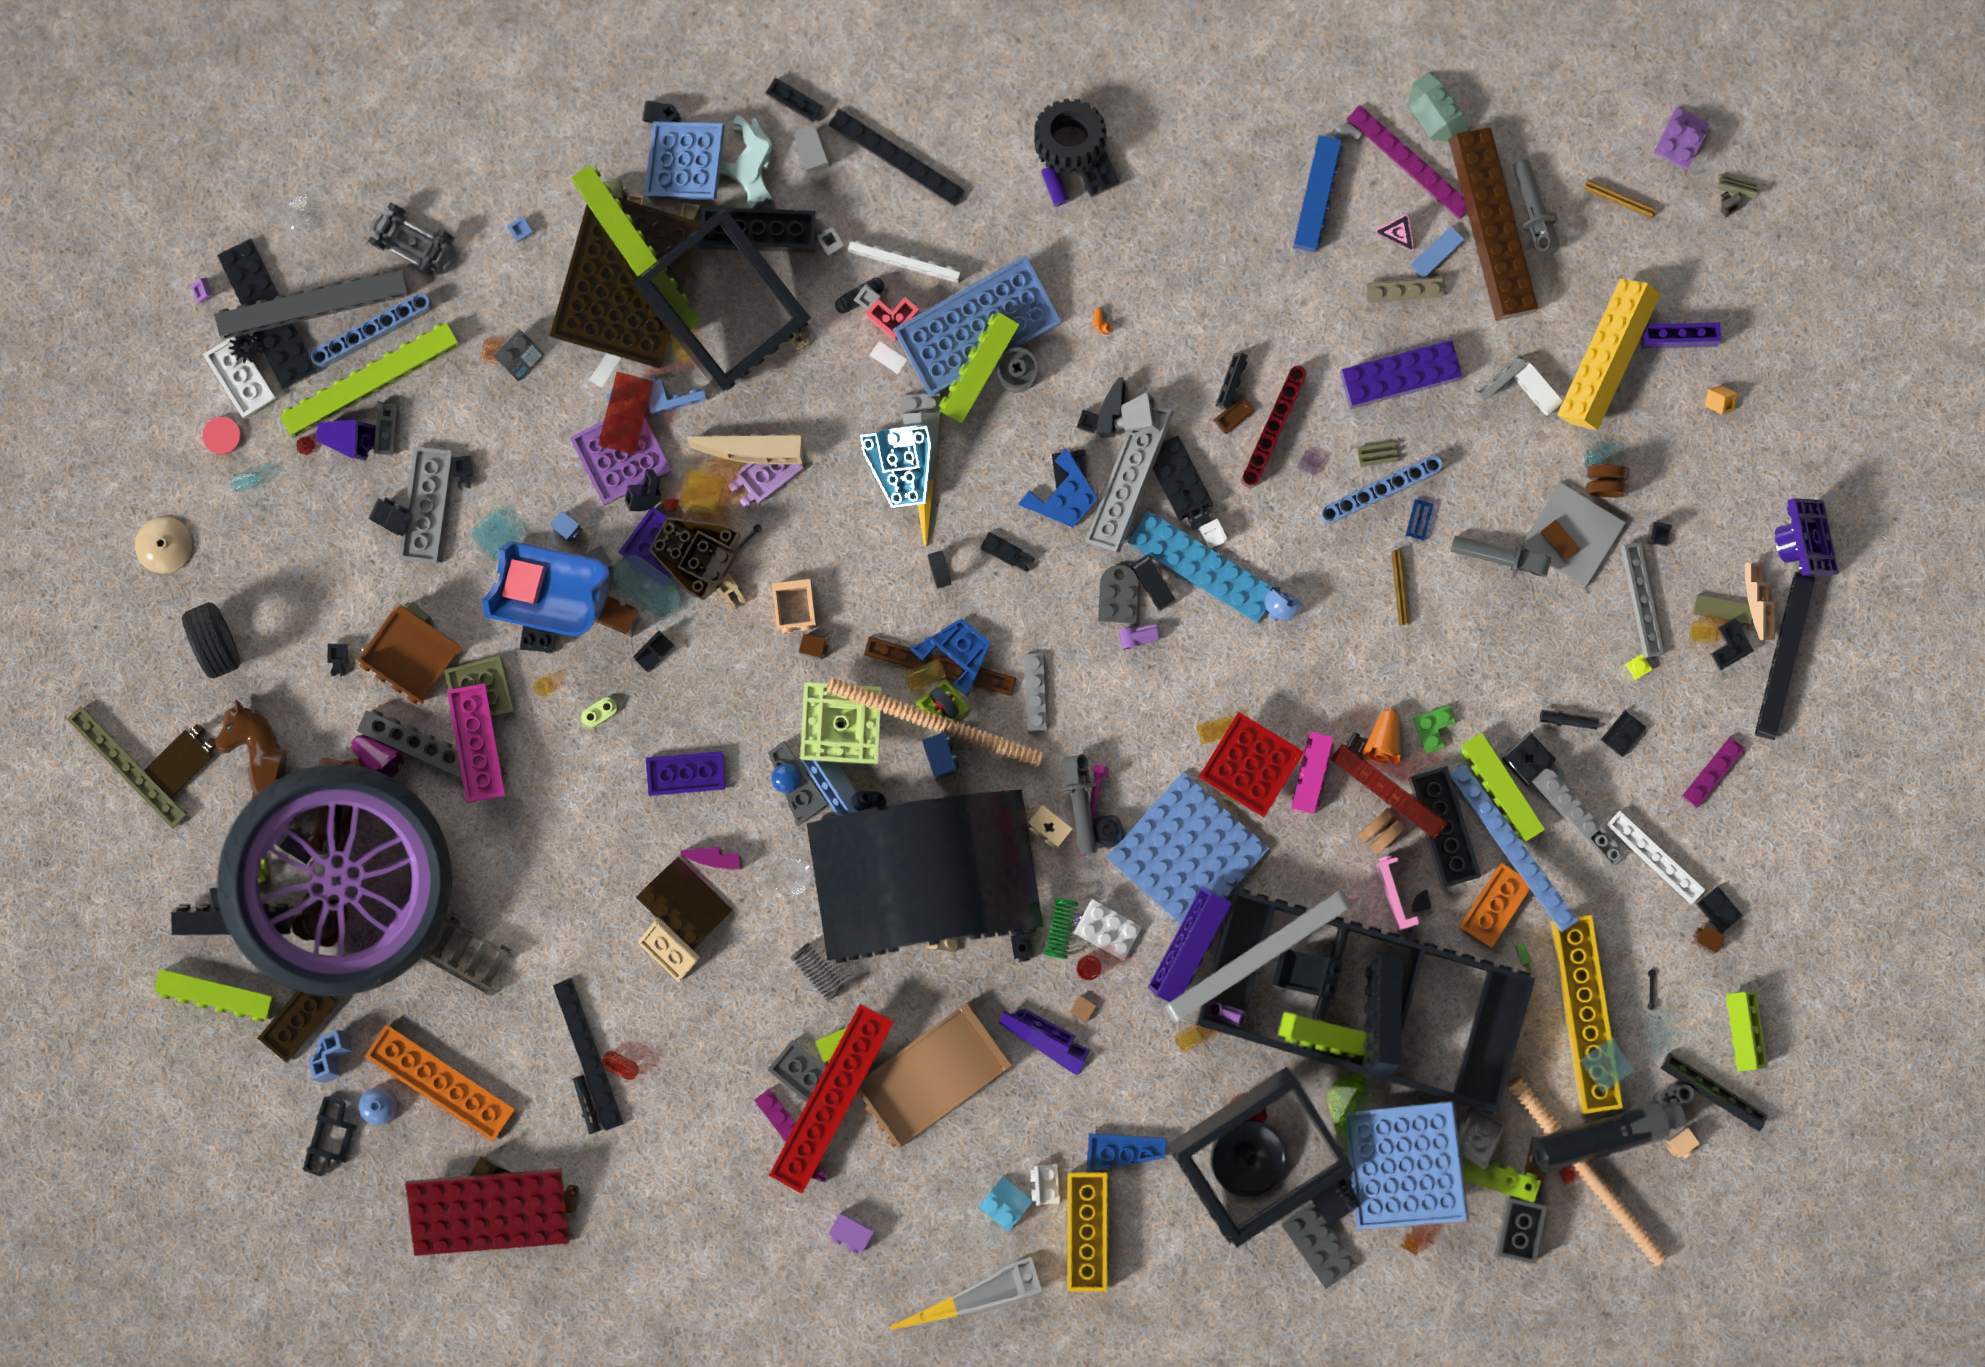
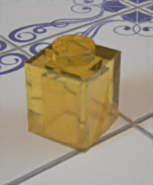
[1688,622,1719,645]
[1173,1025,1205,1054]

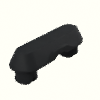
[835,277,884,313]

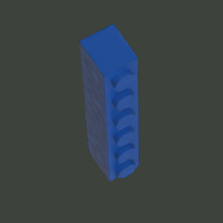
[1293,135,1343,253]

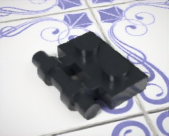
[1078,150,1120,198]

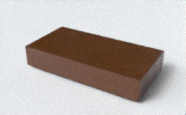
[1213,396,1255,435]
[1541,520,1580,562]

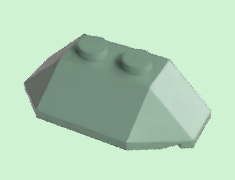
[1408,72,1469,143]

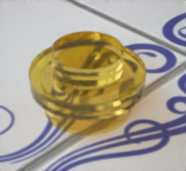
[533,677,553,696]

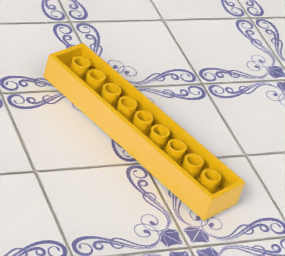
[1550,915,1623,1114]

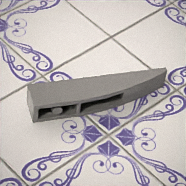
[1532,769,1626,868]

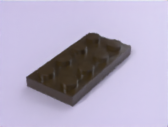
[257,990,338,1063]

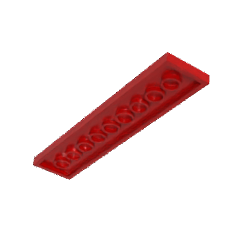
[768,1003,894,1194]

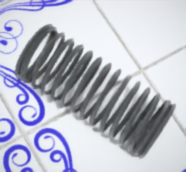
[790,943,845,1002]

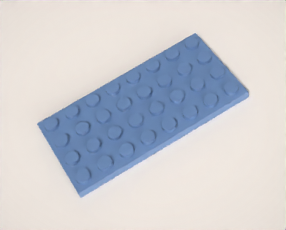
[893,255,1061,396]

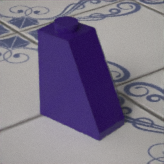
[316,420,376,461]

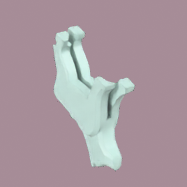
[720,115,773,209]

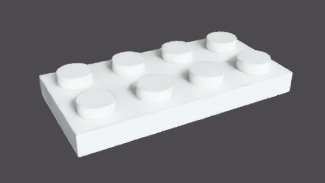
[203,337,276,419]

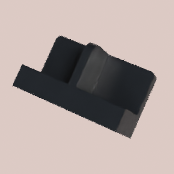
[632,630,675,672]

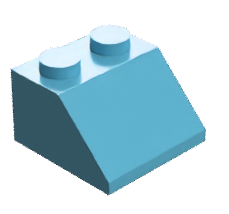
[978,1176,1033,1232]

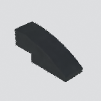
[1096,377,1126,438]

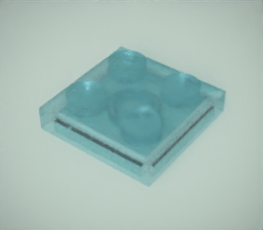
[468,508,522,562]
[1580,1038,1635,1092]

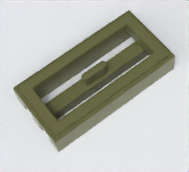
[1718,174,1757,199]
[1357,442,1398,467]

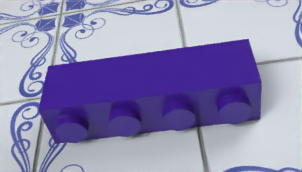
[1641,323,1721,349]

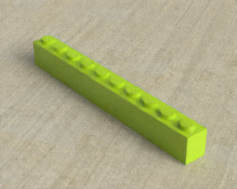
[570,164,700,330]
[279,323,460,438]

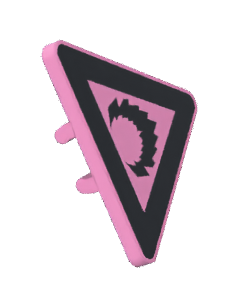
[1376,214,1414,250]

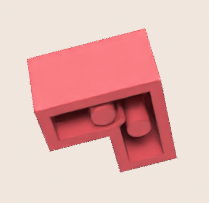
[866,297,920,342]

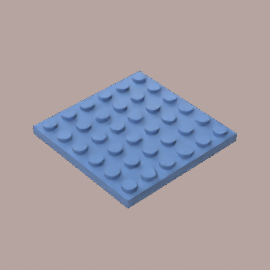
[1106,772,1269,924]
[1343,1102,1469,1230]

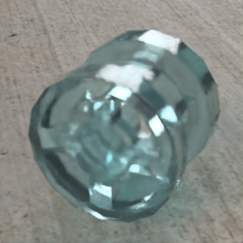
[1584,449,1602,468]

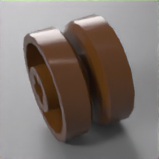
[1586,465,1630,498]

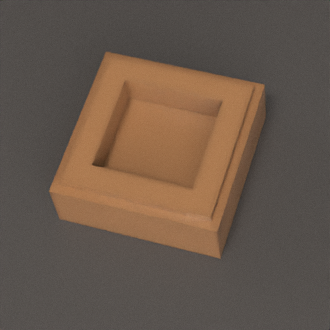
[1070,996,1096,1022]

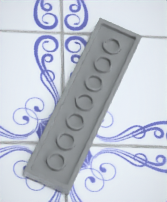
[1085,406,1175,554]

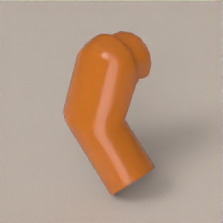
[1094,309,1113,335]

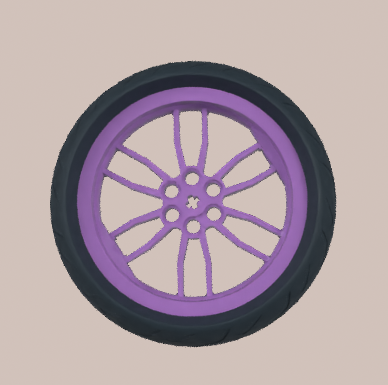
[217,764,452,996]

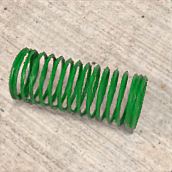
[1044,898,1079,959]

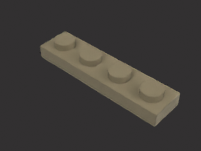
[1366,277,1443,303]

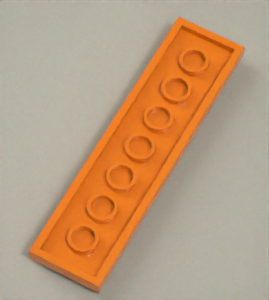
[365,1024,515,1142]

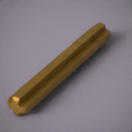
[1584,180,1656,218]
[1391,550,1410,626]

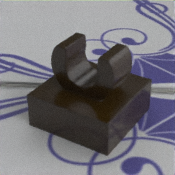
[1721,191,1742,218]

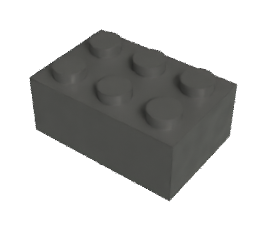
[1494,1197,1547,1264]

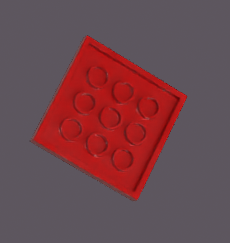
[1198,712,1304,818]

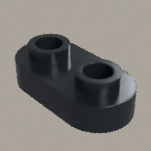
[851,791,887,811]

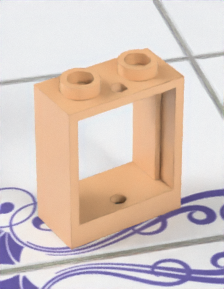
[772,579,816,634]

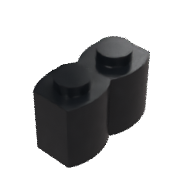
[368,497,413,536]

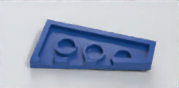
[1086,1133,1166,1172]

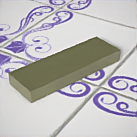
[1693,595,1752,625]

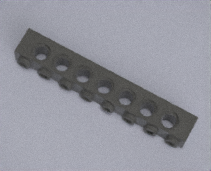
[357,709,508,784]

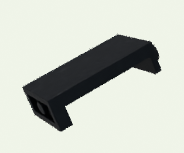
[1272,949,1343,1000]

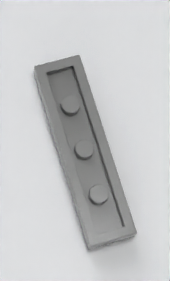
[1024,654,1047,731]

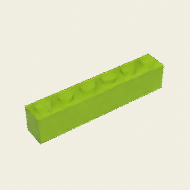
[939,312,1020,424]
[1460,732,1545,843]
[154,969,275,1022]
[1279,1012,1366,1060]

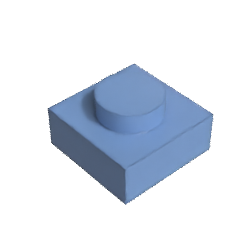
[507,216,534,243]

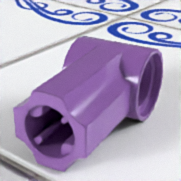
[1119,624,1159,650]
[1205,1001,1246,1028]

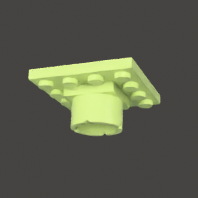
[800,682,882,764]

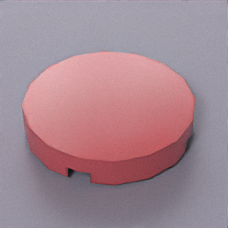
[202,417,241,455]

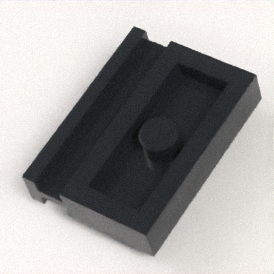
[1600,710,1647,757]
[1696,886,1743,934]

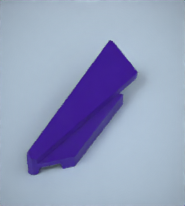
[999,1009,1091,1075]

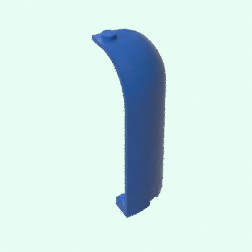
[482,540,610,636]

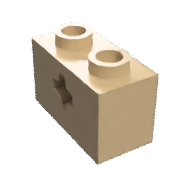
[1028,805,1072,848]

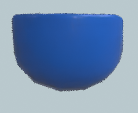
[771,763,801,794]

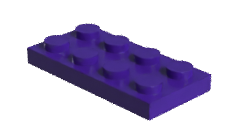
[646,751,726,796]

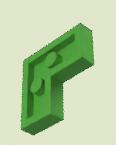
[1413,705,1456,754]

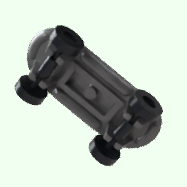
[367,202,457,278]

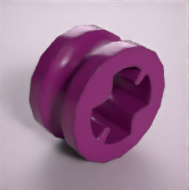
[812,1169,829,1182]

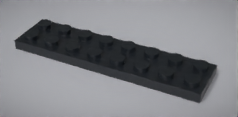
[217,238,317,390]

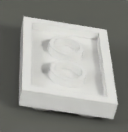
[1074,899,1142,961]

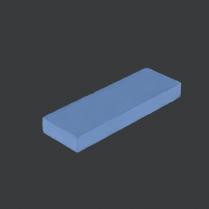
[1410,226,1464,278]

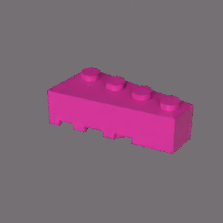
[1290,732,1334,815]

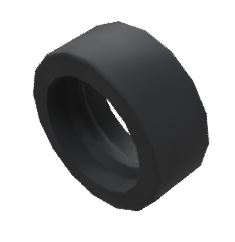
[928,550,952,589]

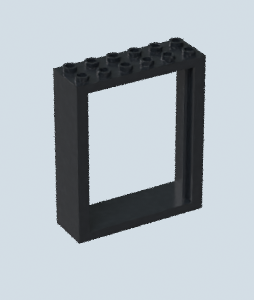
[631,209,811,391]
[1169,1067,1354,1248]

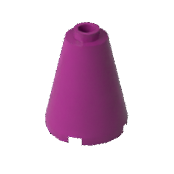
[351,735,404,778]

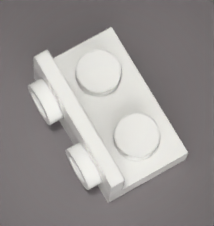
[1030,1164,1060,1205]

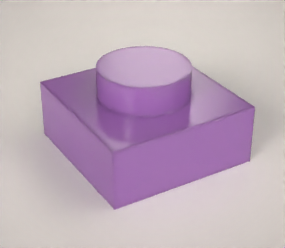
[191,278,213,303]

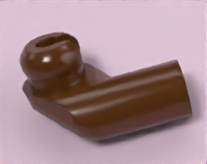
[564,1185,579,1214]

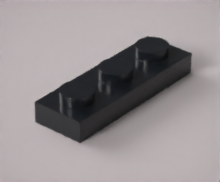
[765,77,824,123]
[1215,352,1248,409]

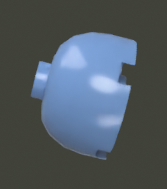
[1264,585,1303,621]
[359,1087,398,1125]

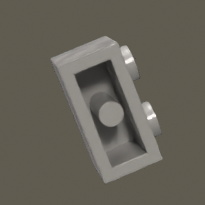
[792,127,829,174]

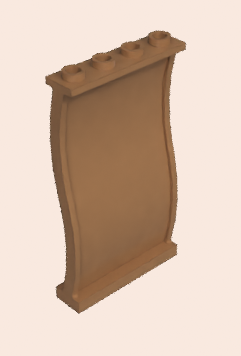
[856,1003,1012,1149]

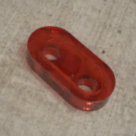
[602,1051,639,1080]

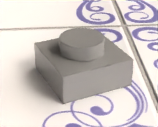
[854,284,881,310]

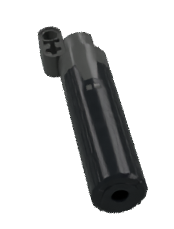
[1532,1085,1694,1173]

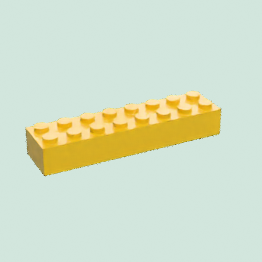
[1557,279,1661,430]

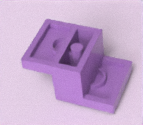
[1653,107,1710,170]

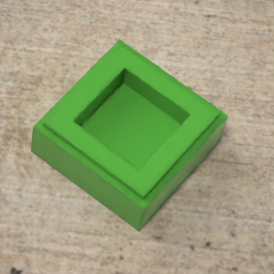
[1515,944,1531,965]

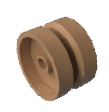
[1357,807,1406,856]

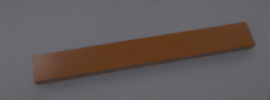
[864,637,1016,696]

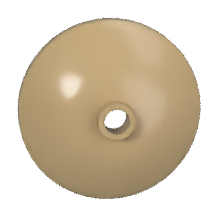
[135,517,193,574]

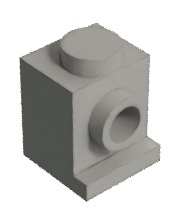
[816,227,845,259]

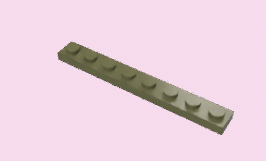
[67,706,187,829]

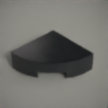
[1411,890,1431,912]

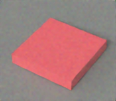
[502,559,547,605]

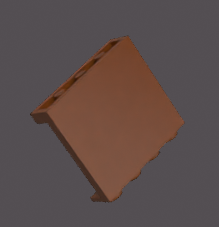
[357,602,462,705]

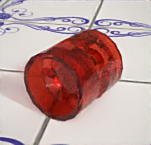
[1076,955,1101,981]

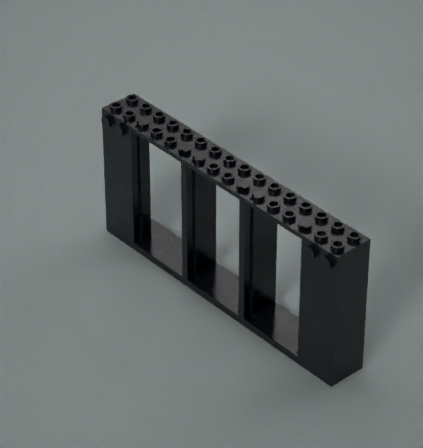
[1195,888,1536,1114]

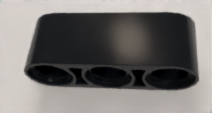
[1131,555,1176,611]

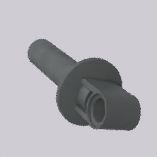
[1513,159,1559,254]
[1451,535,1552,578]
[1061,754,1097,855]

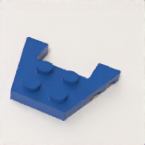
[1018,447,1098,527]
[910,618,991,697]

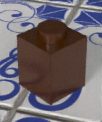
[799,634,829,660]
[1693,925,1726,954]

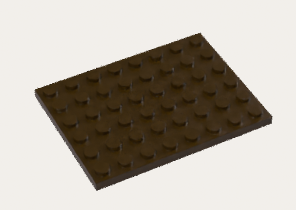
[549,196,701,369]

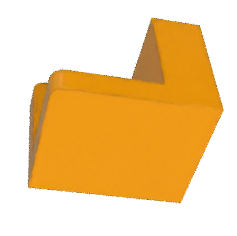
[1705,385,1738,414]

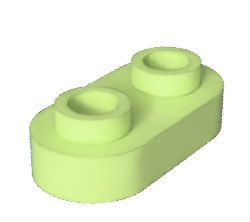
[581,697,618,727]

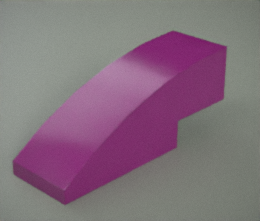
[680,847,741,870]

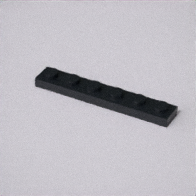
[1660,1052,1768,1132]

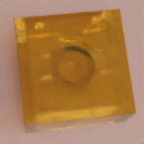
[678,468,726,517]

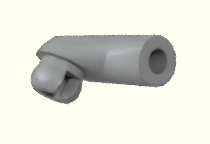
[1333,124,1363,140]

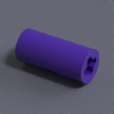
[1041,167,1070,207]

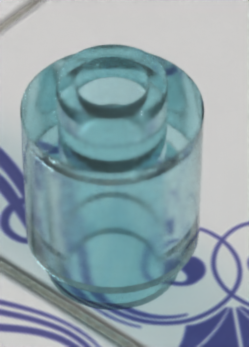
[230,469,260,492]

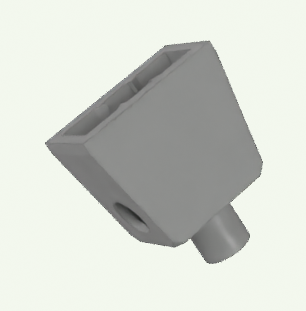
[1114,393,1160,436]

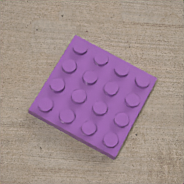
[570,403,672,506]

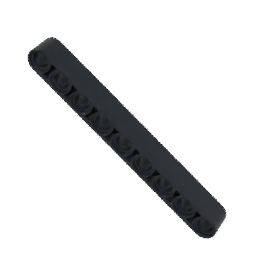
[1755,572,1815,740]

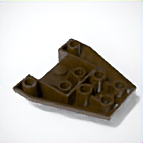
[649,517,740,600]

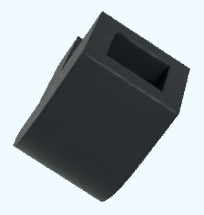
[624,469,662,511]

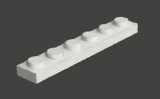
[848,241,960,283]
[1606,811,1705,904]

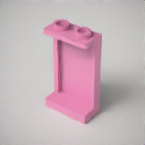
[1376,855,1419,931]

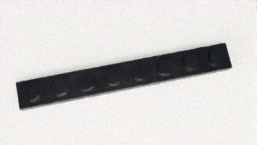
[829,109,965,207]
[553,979,624,1131]

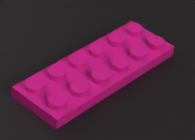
[447,683,505,803]

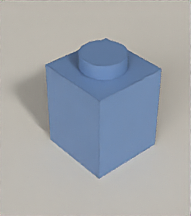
[550,510,581,541]

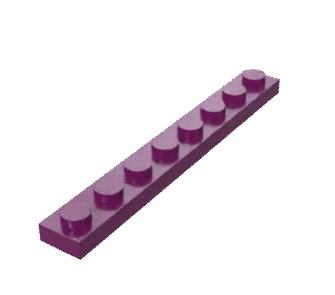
[1346,104,1467,219]

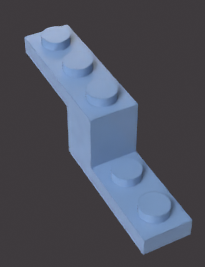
[606,378,707,416]

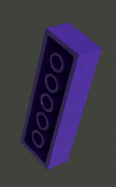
[1340,340,1462,409]
[1147,886,1231,1002]

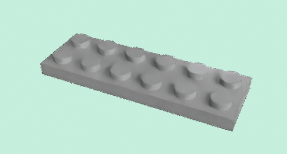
[399,446,453,565]

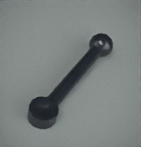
[737,524,761,554]
[1647,969,1656,1010]

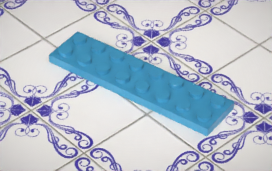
[1128,511,1278,623]

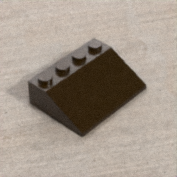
[636,857,733,951]

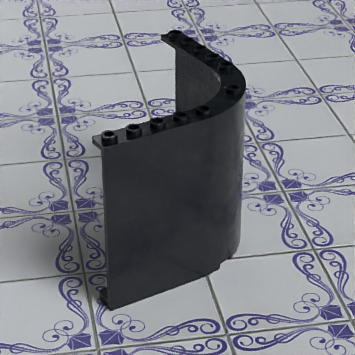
[806,789,1043,963]

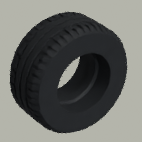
[182,602,241,679]

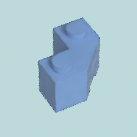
[308,1030,353,1083]

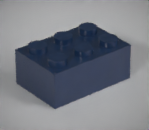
[922,732,959,781]

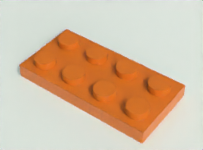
[1459,862,1530,948]

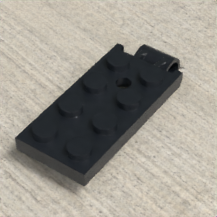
[1152,435,1214,531]

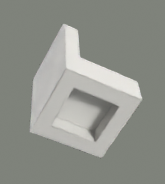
[1199,519,1227,549]

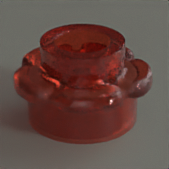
[296,436,315,455]
[662,498,681,511]
[1559,1167,1576,1185]

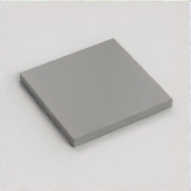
[1523,482,1625,587]

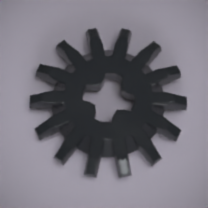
[229,332,264,363]

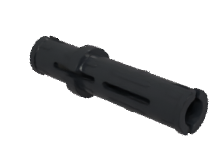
[1539,710,1599,730]
[572,1075,601,1135]

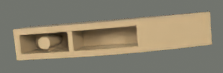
[687,434,804,464]

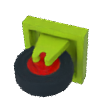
[916,679,970,722]

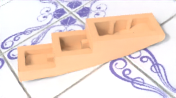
[1745,563,1775,640]

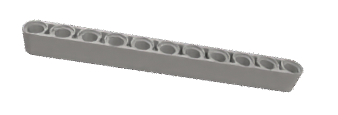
[1164,889,1352,1023]

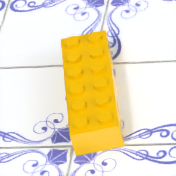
[1067,1172,1107,1292]

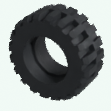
[1034,99,1106,175]

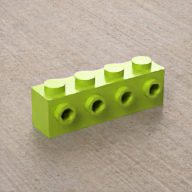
[1726,990,1768,1072]
[1462,1157,1541,1203]

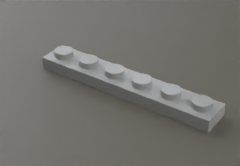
[1621,542,1664,658]

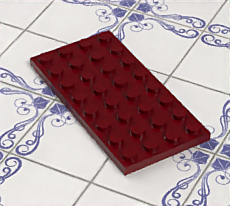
[405,1168,570,1256]

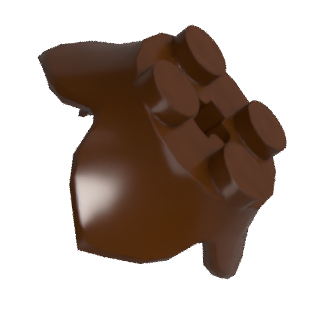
[293,892,348,947]

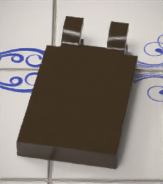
[144,724,216,798]

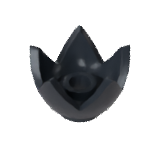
[1093,815,1125,849]

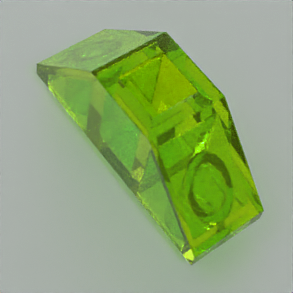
[1325,1074,1366,1131]

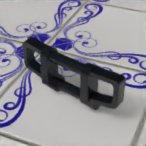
[303,1096,357,1176]

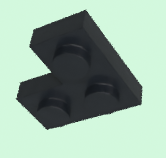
[1710,618,1754,670]

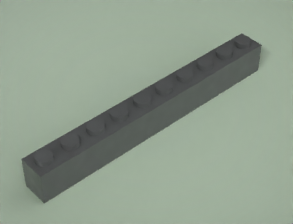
[214,269,408,340]

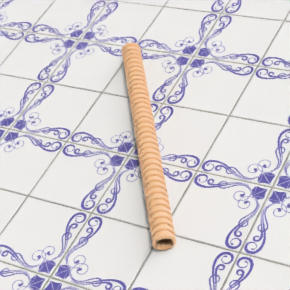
[826,676,1043,768]
[1508,1078,1668,1266]

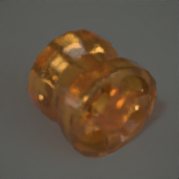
[1399,1233,1424,1255]

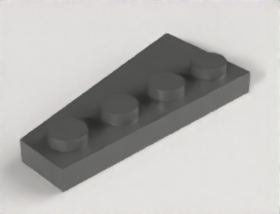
[768,741,829,826]

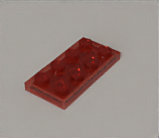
[598,372,655,455]

